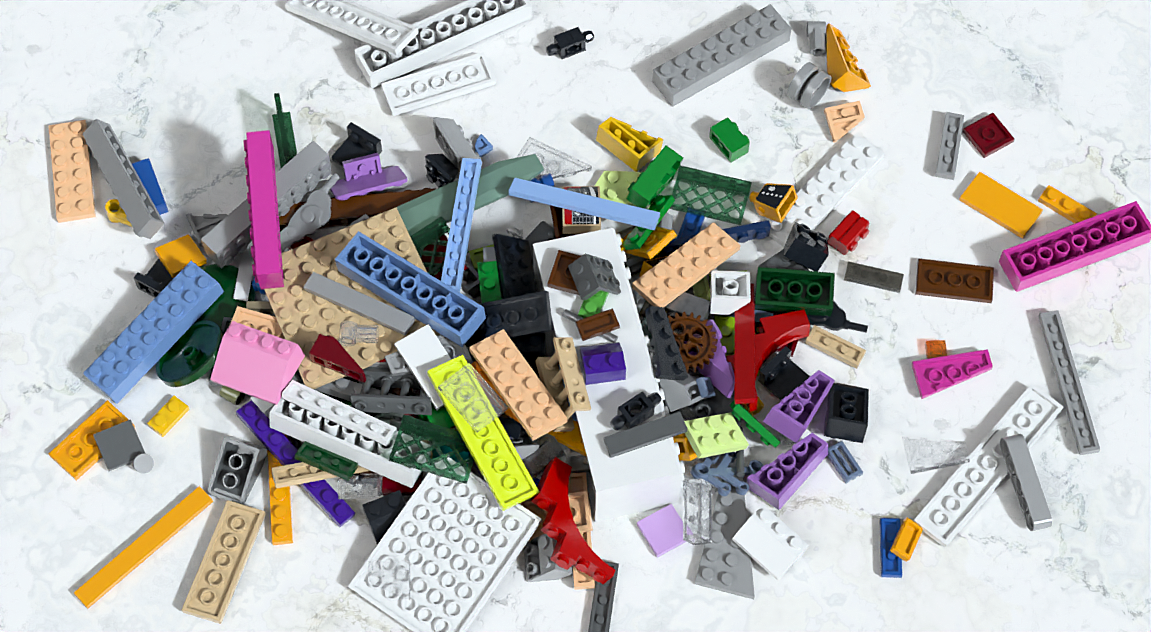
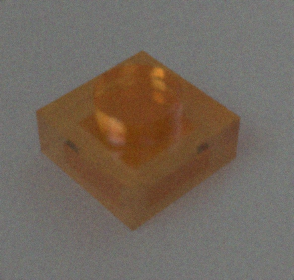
[925,340,947,359]

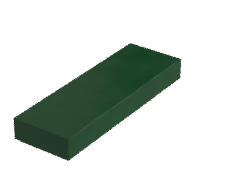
[295,441,358,481]

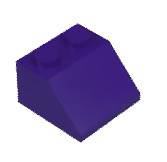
[580,342,626,385]

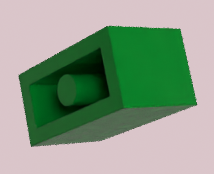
[709,117,750,163]

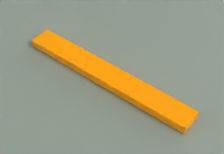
[74,486,213,609]

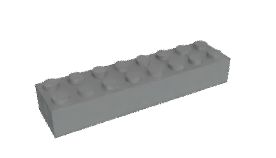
[652,4,792,107]
[201,141,332,269]

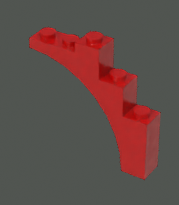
[726,310,810,412]
[531,457,615,585]

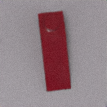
[309,334,366,383]

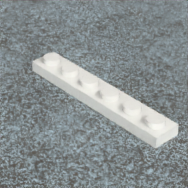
[282,380,397,446]

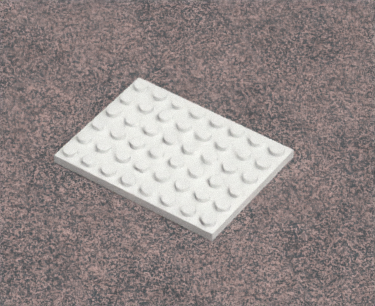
[348,453,542,632]

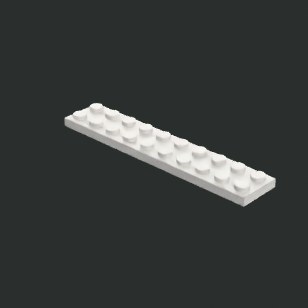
[914,384,1064,548]

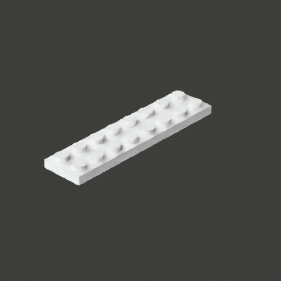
[285,0,419,55]
[769,133,885,247]

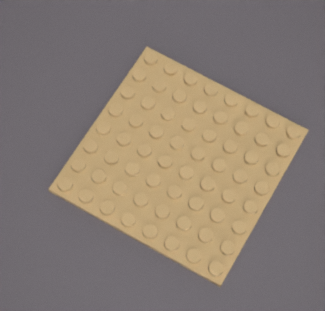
[264,207,441,389]

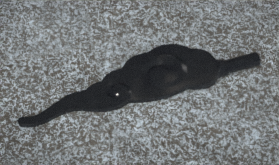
[774,300,868,333]

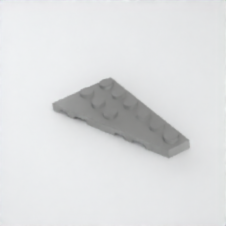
[695,475,755,600]

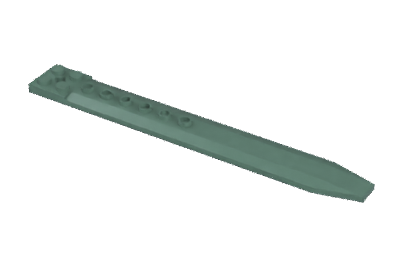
[397,154,544,239]

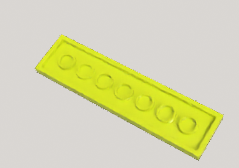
[427,355,539,511]

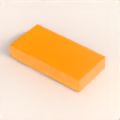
[890,517,923,562]

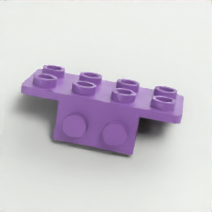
[330,153,408,200]

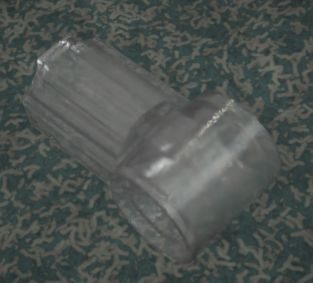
[338,321,379,346]

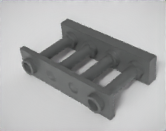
[351,367,432,415]

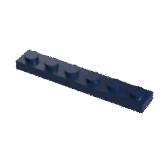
[659,220,771,258]

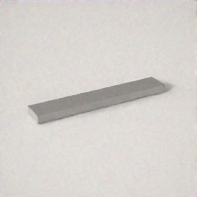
[303,272,415,336]

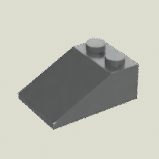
[206,436,268,505]

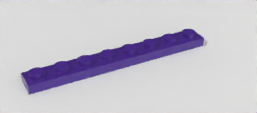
[236,400,355,528]

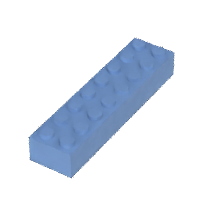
[335,231,486,348]
[83,261,224,404]

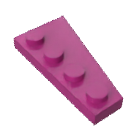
[912,349,993,399]

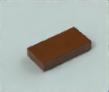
[575,308,620,341]

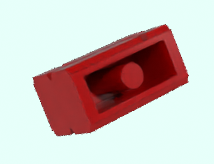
[828,210,870,255]

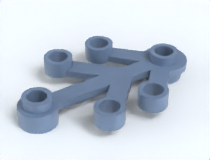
[691,452,764,496]

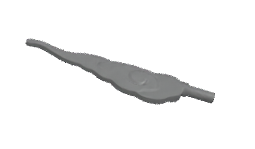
[280,173,340,253]

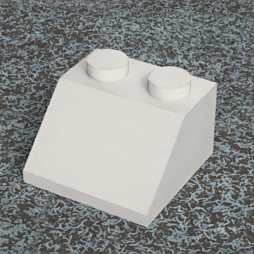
[710,270,751,315]

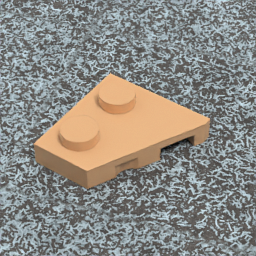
[824,101,865,143]

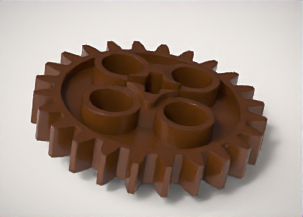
[668,312,718,373]

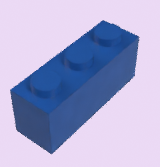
[132,158,169,215]

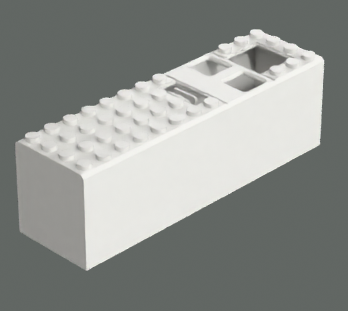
[533,228,685,522]

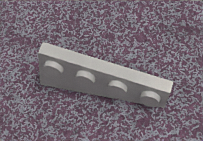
[385,335,473,376]

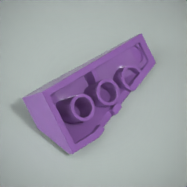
[684,320,735,398]

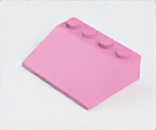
[210,321,305,405]

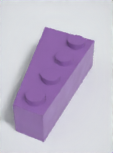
[763,370,835,443]
[747,433,828,510]

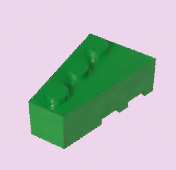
[626,145,684,209]

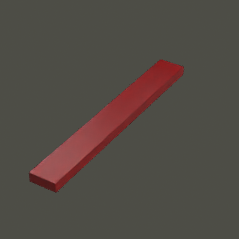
[734,283,755,404]

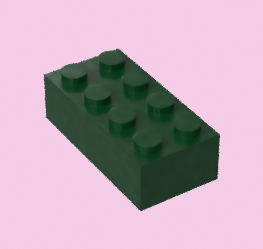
[755,267,835,316]

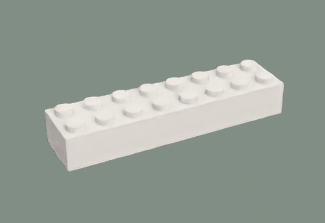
[270,397,431,488]

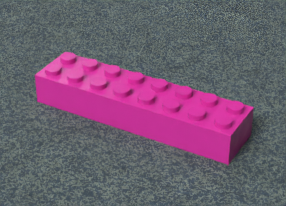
[243,130,284,289]
[999,201,1151,292]

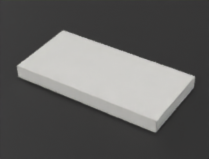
[394,324,452,410]

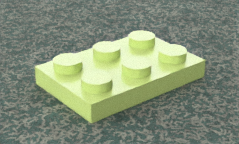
[684,412,749,459]

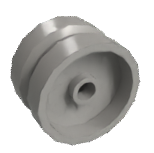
[787,62,832,110]

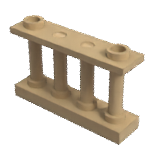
[535,337,591,432]

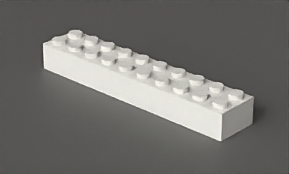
[354,0,531,88]

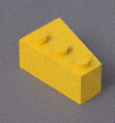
[596,117,664,172]

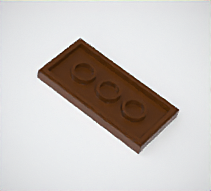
[915,258,994,304]

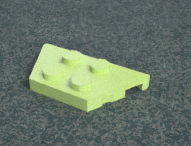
[595,171,654,208]

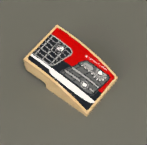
[562,186,601,234]

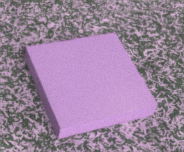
[637,504,692,558]

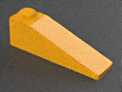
[826,23,871,92]

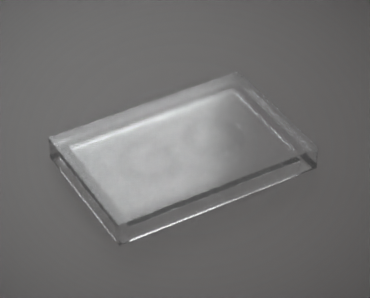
[438,363,508,433]

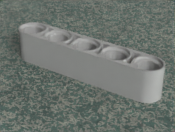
[1000,434,1052,531]

